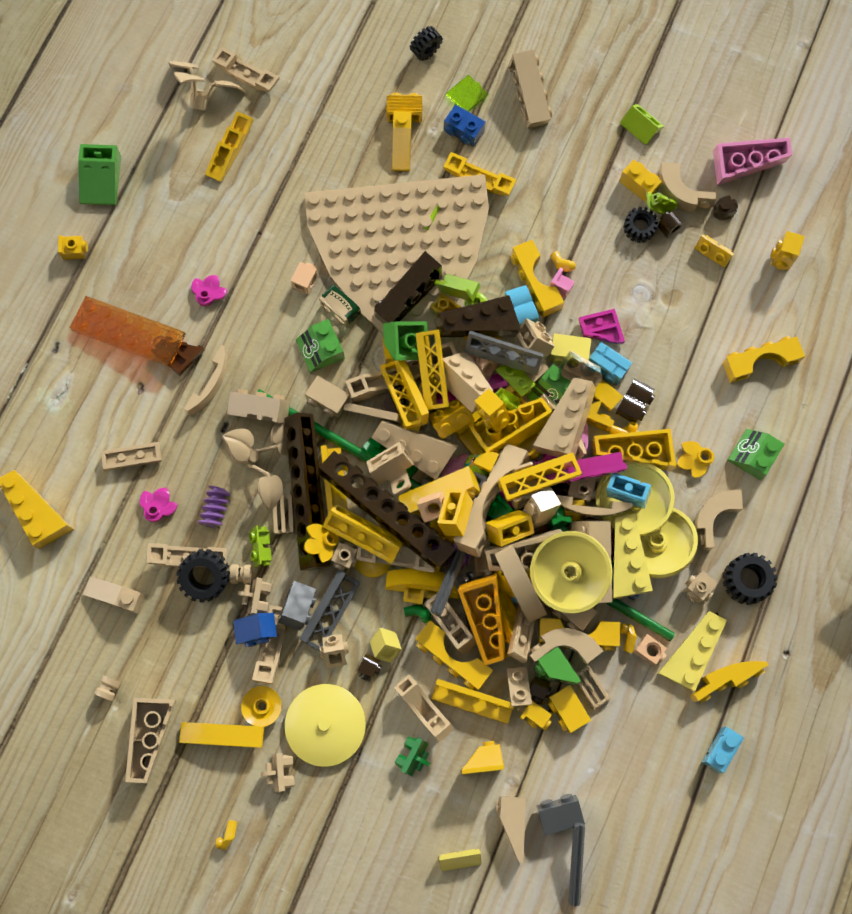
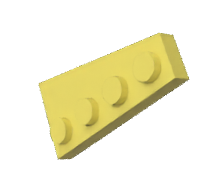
[612,514,653,599]
[657,611,727,692]

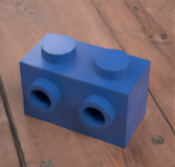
[444,104,486,147]
[233,613,277,647]

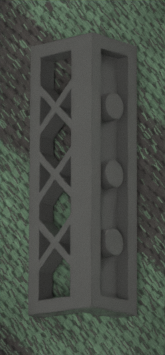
[464,331,544,375]
[299,569,360,651]

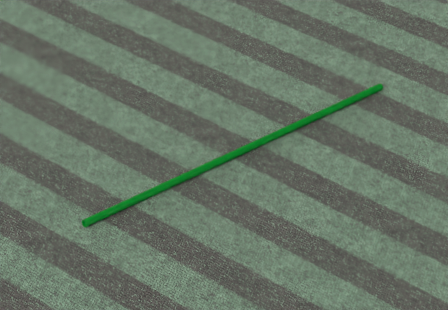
[257,389,675,641]

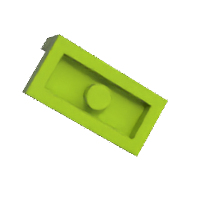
[620,104,664,145]
[434,274,481,302]

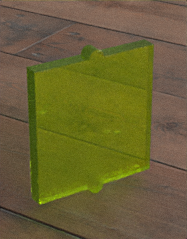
[446,74,488,112]

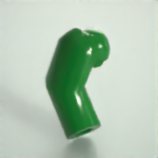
[403,604,432,623]

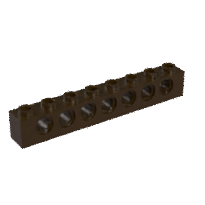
[284,413,330,571]
[318,451,455,573]

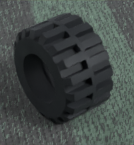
[176,549,230,603]
[723,553,778,605]

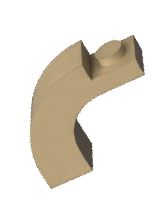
[659,162,716,212]
[694,490,743,551]
[529,628,603,664]
[394,675,455,742]

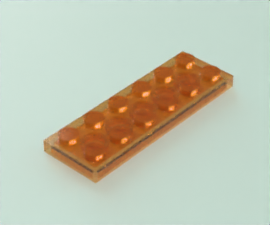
[69,296,186,367]

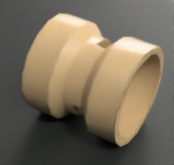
[230,564,252,584]
[94,675,121,701]

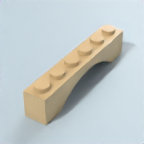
[345,341,457,404]
[454,444,530,557]

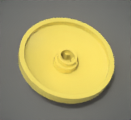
[596,462,675,537]
[640,508,698,578]
[530,531,612,613]
[285,684,366,767]

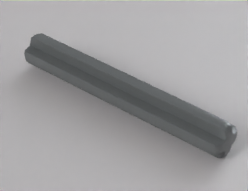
[431,548,467,616]
[568,823,585,906]

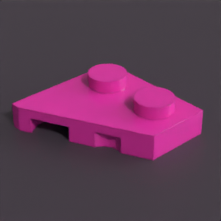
[578,309,625,344]

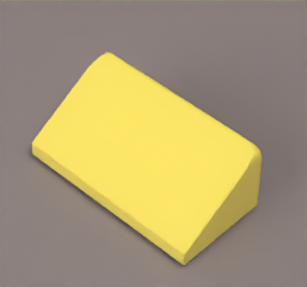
[439,848,482,871]

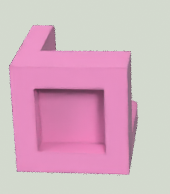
[550,268,575,299]

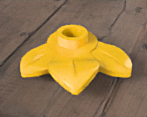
[677,441,715,478]
[304,524,339,562]

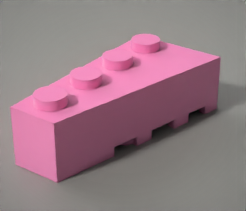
[713,137,792,186]

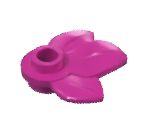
[191,275,228,307]
[140,488,178,522]

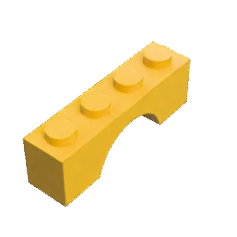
[510,239,564,318]
[722,336,805,383]
[538,618,620,651]
[415,621,493,691]

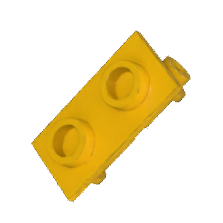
[694,234,734,268]

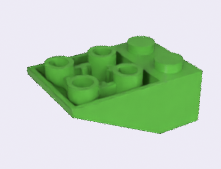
[78,144,122,205]

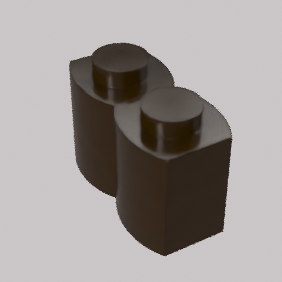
[615,378,655,422]

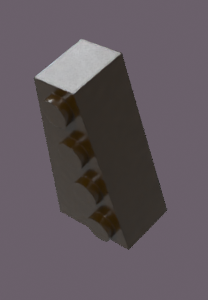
[374,251,442,324]
[434,295,521,338]

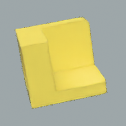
[370,628,401,663]

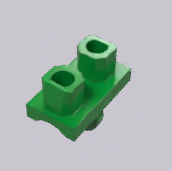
[547,507,572,532]
[395,737,431,777]

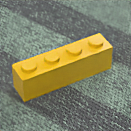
[398,466,480,519]

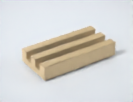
[273,494,294,535]
[576,665,610,710]

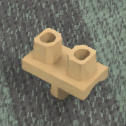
[237,577,272,615]
[260,753,295,792]

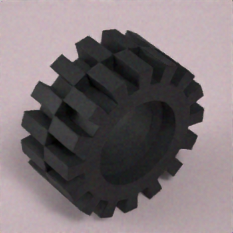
[410,26,443,61]
[623,206,659,243]

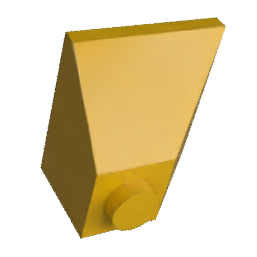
[461,741,504,774]

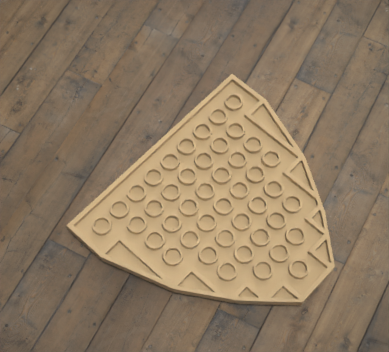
[305,175,489,338]

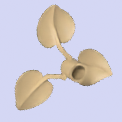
[168,61,245,110]
[222,423,288,509]

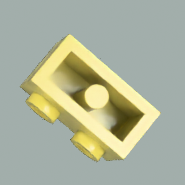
[549,333,591,367]

